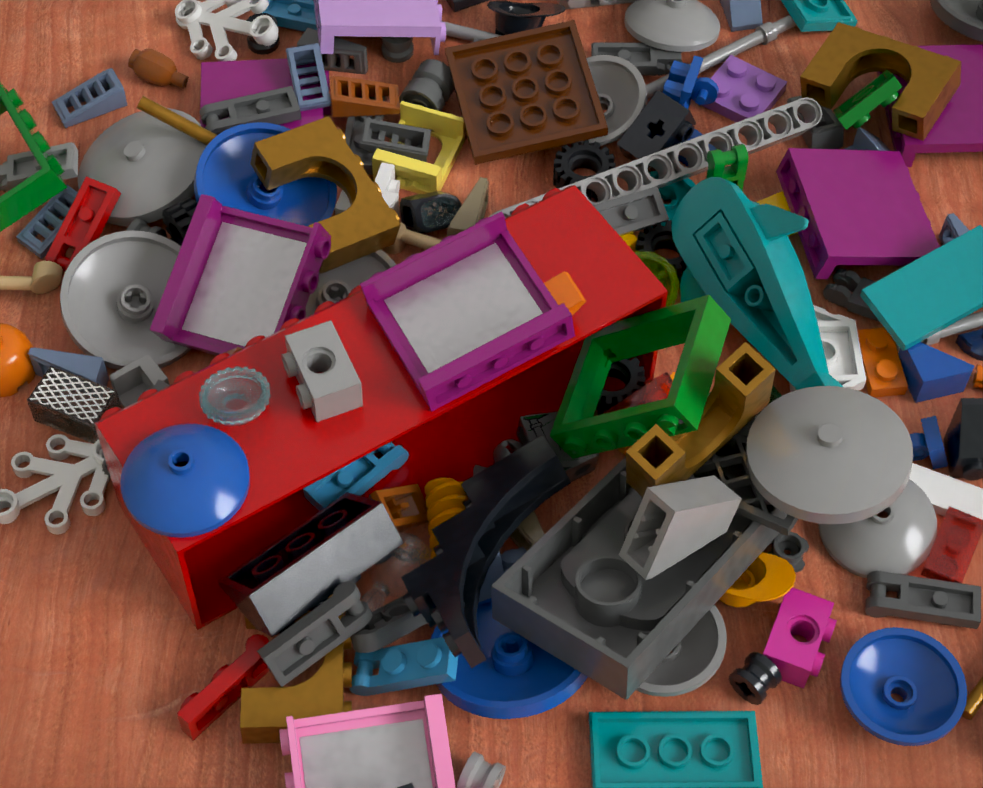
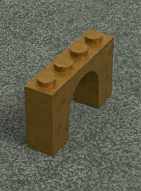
[800,22,961,141]
[250,116,401,274]
[626,342,776,498]
[240,594,352,744]

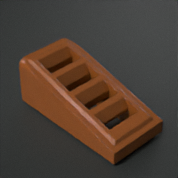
[330,76,400,117]

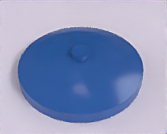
[194,122,337,227]
[431,598,588,719]

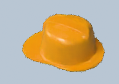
[719,552,796,608]

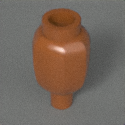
[128,48,189,89]

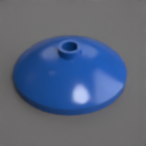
[120,424,250,538]
[840,627,967,746]

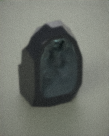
[399,191,462,234]

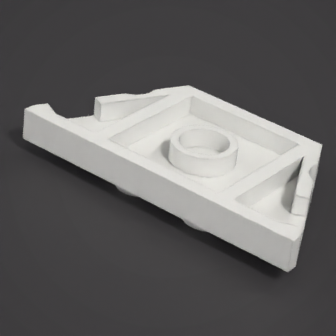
[789,305,866,392]

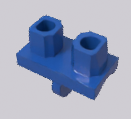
[662,55,719,109]

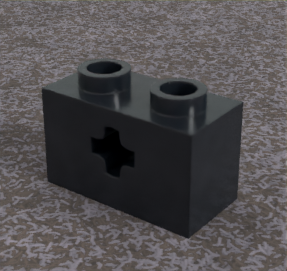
[617,90,696,172]

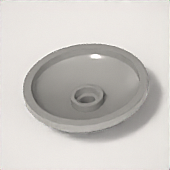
[624,0,721,52]
[578,55,647,146]
[818,479,937,578]
[636,605,727,697]

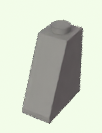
[619,475,742,580]

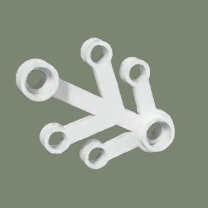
[175,0,279,61]
[0,434,110,535]

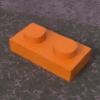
[857,327,908,398]

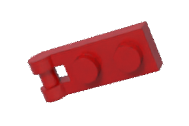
[45,176,121,272]
[177,634,270,741]

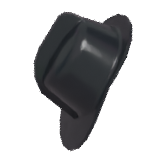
[487,0,565,36]

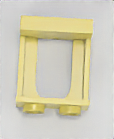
[372,101,465,194]

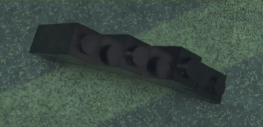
[401,435,571,668]

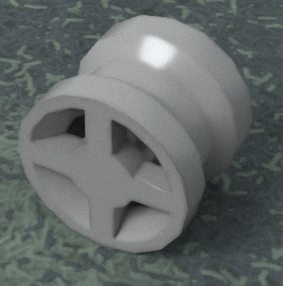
[457,751,506,788]

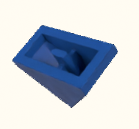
[898,342,975,403]

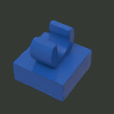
[910,416,948,469]

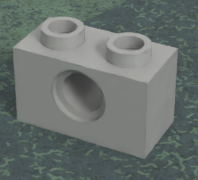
[281,321,363,422]

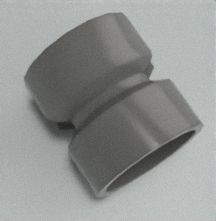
[399,59,455,111]

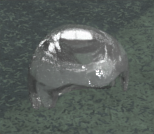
[360,532,431,612]

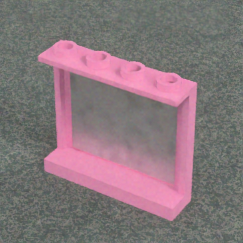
[279,694,456,788]

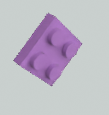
[702,55,787,122]

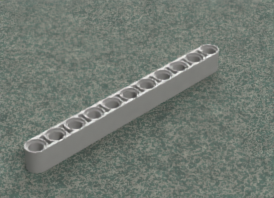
[489,97,822,218]

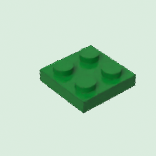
[833,69,903,130]

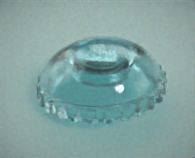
[199,366,271,426]

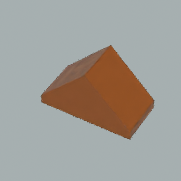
[368,484,429,534]

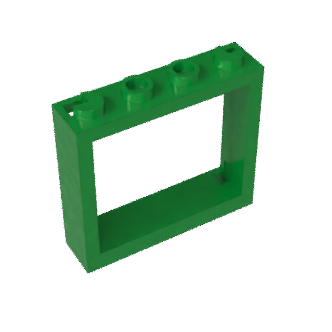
[0,82,67,232]
[550,295,731,459]

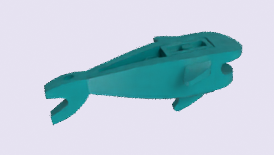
[671,177,843,390]

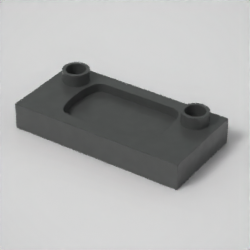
[491,443,788,700]

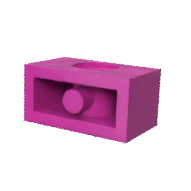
[763,587,837,689]

